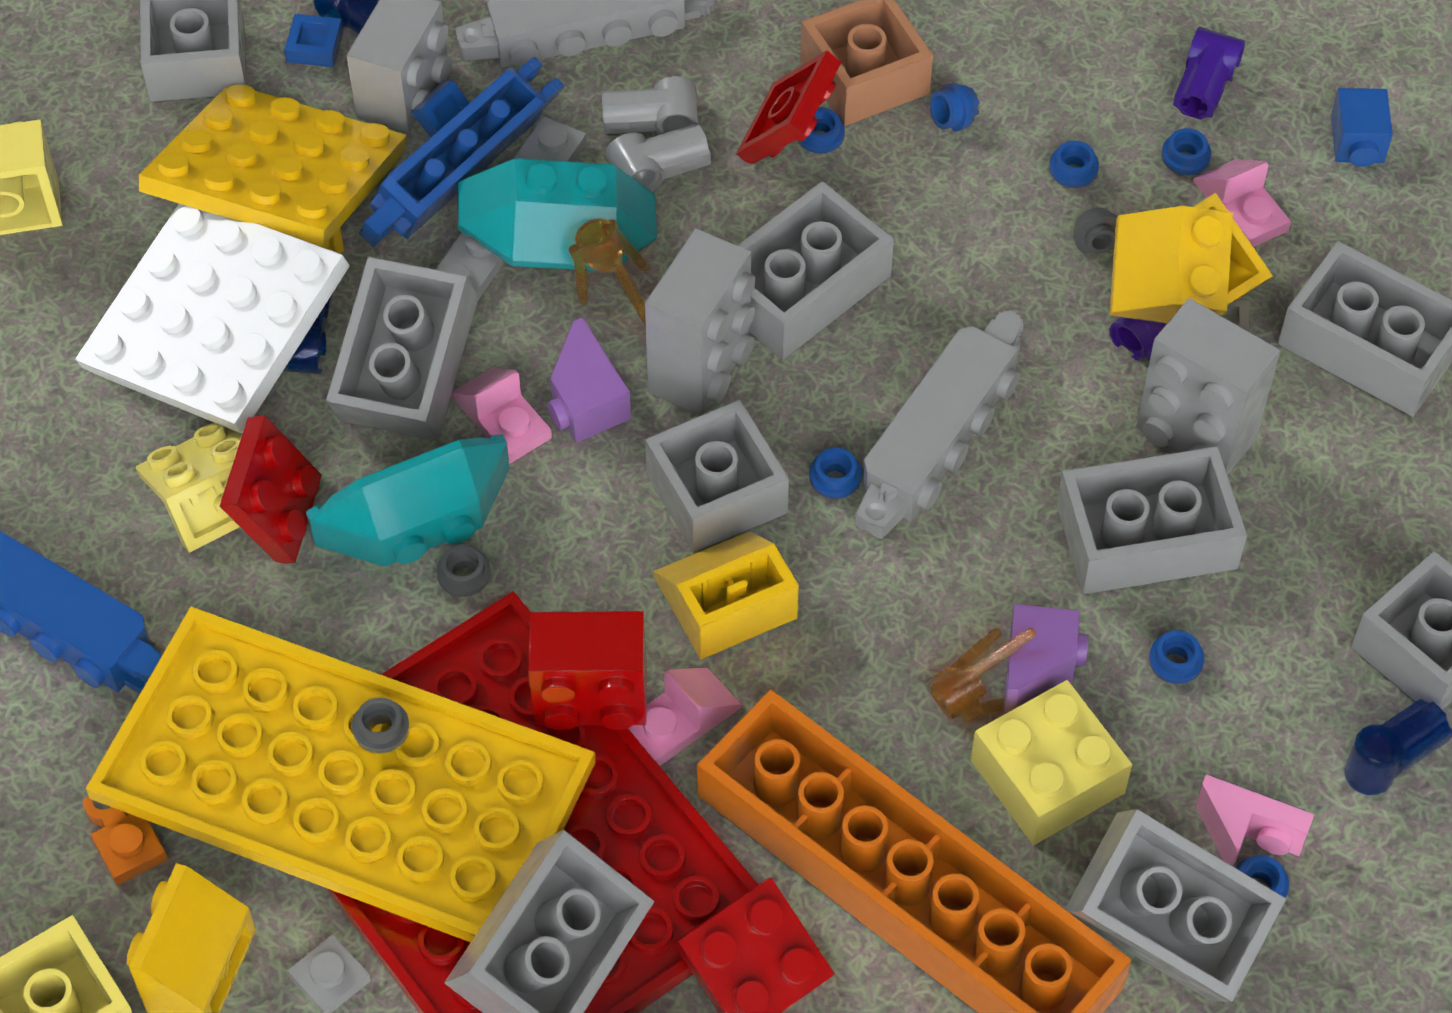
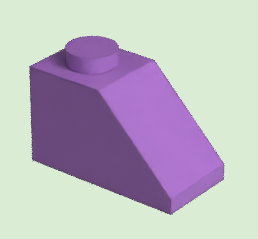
[547,317,631,443]
[1003,604,1089,715]

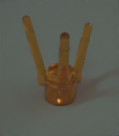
[568,218,649,326]
[928,628,1036,724]

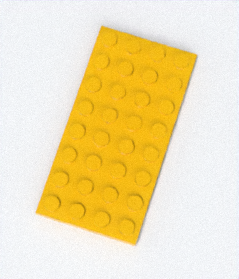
[86,606,596,943]

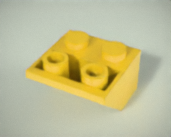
[653,531,799,660]
[127,863,256,1013]

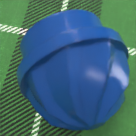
[930,82,980,132]

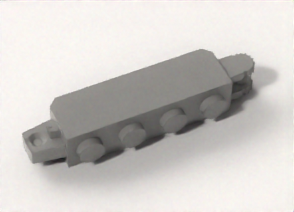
[455,0,715,68]
[855,310,1024,539]

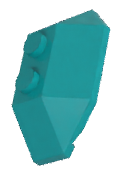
[457,158,657,272]
[306,434,510,567]

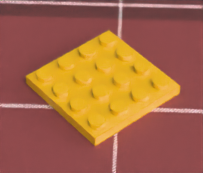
[139,84,407,247]

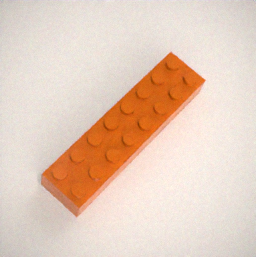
[697,689,1132,1013]

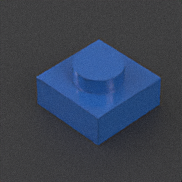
[284,14,343,67]
[411,79,469,138]

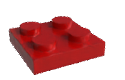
[736,50,842,164]
[219,415,322,564]
[673,877,835,1013]

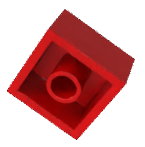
[528,611,647,730]

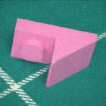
[1193,159,1291,247]
[451,367,552,464]
[628,668,742,766]
[1196,774,1315,867]

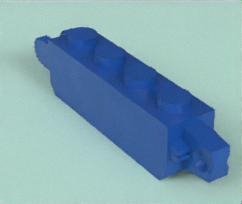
[359,57,565,247]
[0,531,162,693]

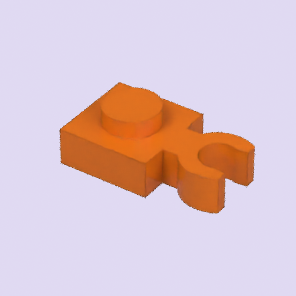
[83,796,168,886]

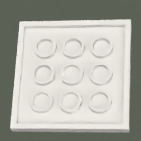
[75,204,350,434]

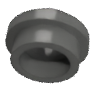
[1073,208,1118,254]
[437,544,491,597]
[352,697,410,753]

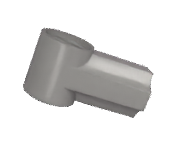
[602,76,699,135]
[605,124,711,192]

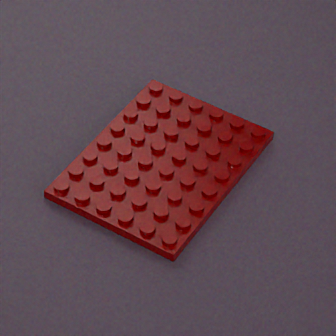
[326,591,758,1013]

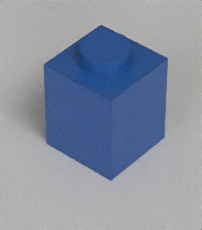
[1331,88,1393,167]

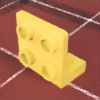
[136,423,242,553]

